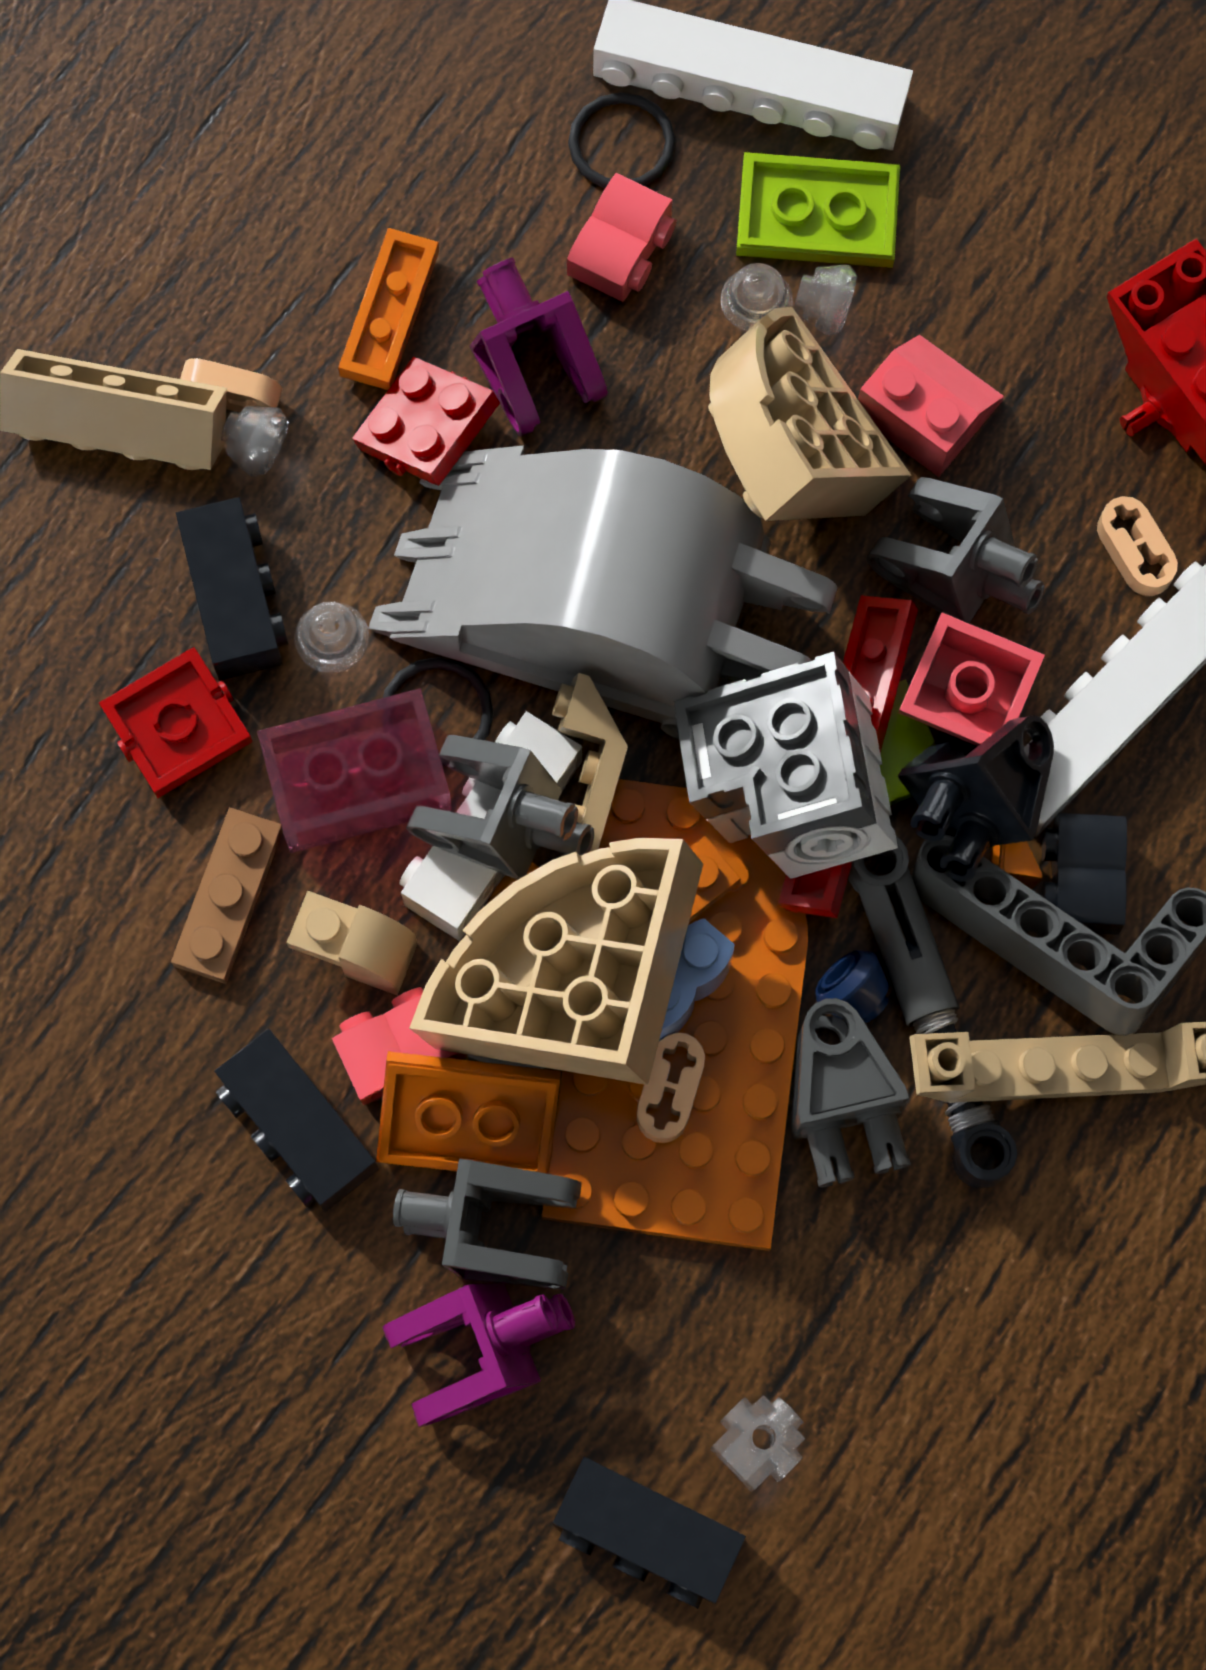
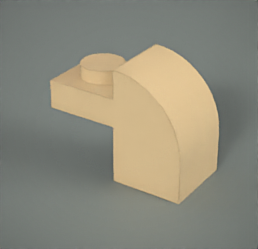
[287,891,418,996]

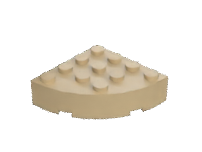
[708,307,911,521]
[409,838,703,1085]

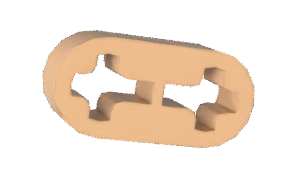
[180,358,283,418]
[1097,496,1178,596]
[637,1032,705,1143]

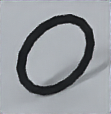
[568,92,676,188]
[380,657,494,767]

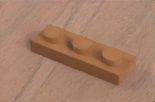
[171,807,284,984]

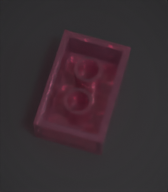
[257,688,452,853]

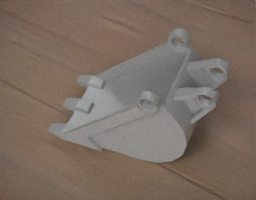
[368,445,837,740]

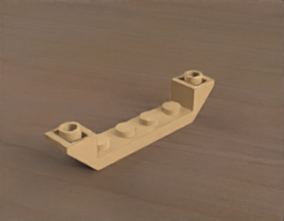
[552,673,628,852]
[910,1022,1206,1103]

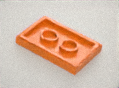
[376,1051,561,1174]

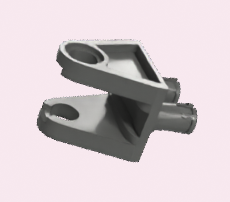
[866,477,1045,623]
[406,735,594,880]
[790,998,911,1187]
[393,1159,582,1289]

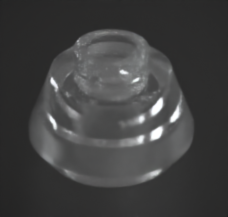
[721,263,793,332]
[795,264,858,336]
[221,406,289,477]
[294,601,369,673]

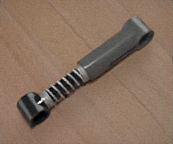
[848,837,1017,1189]

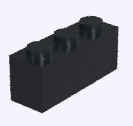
[175,497,289,681]
[214,1028,379,1213]
[553,1457,746,1609]

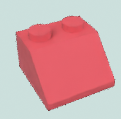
[858,335,1004,477]
[898,612,1045,746]

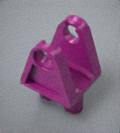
[469,257,608,437]
[382,1283,575,1427]

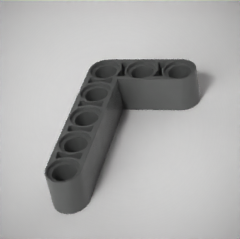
[911,835,1206,1035]

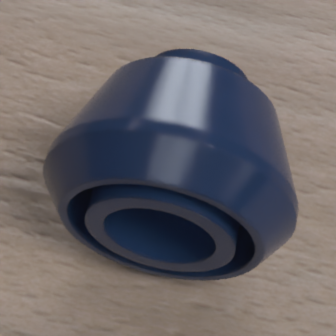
[816,950,889,1023]

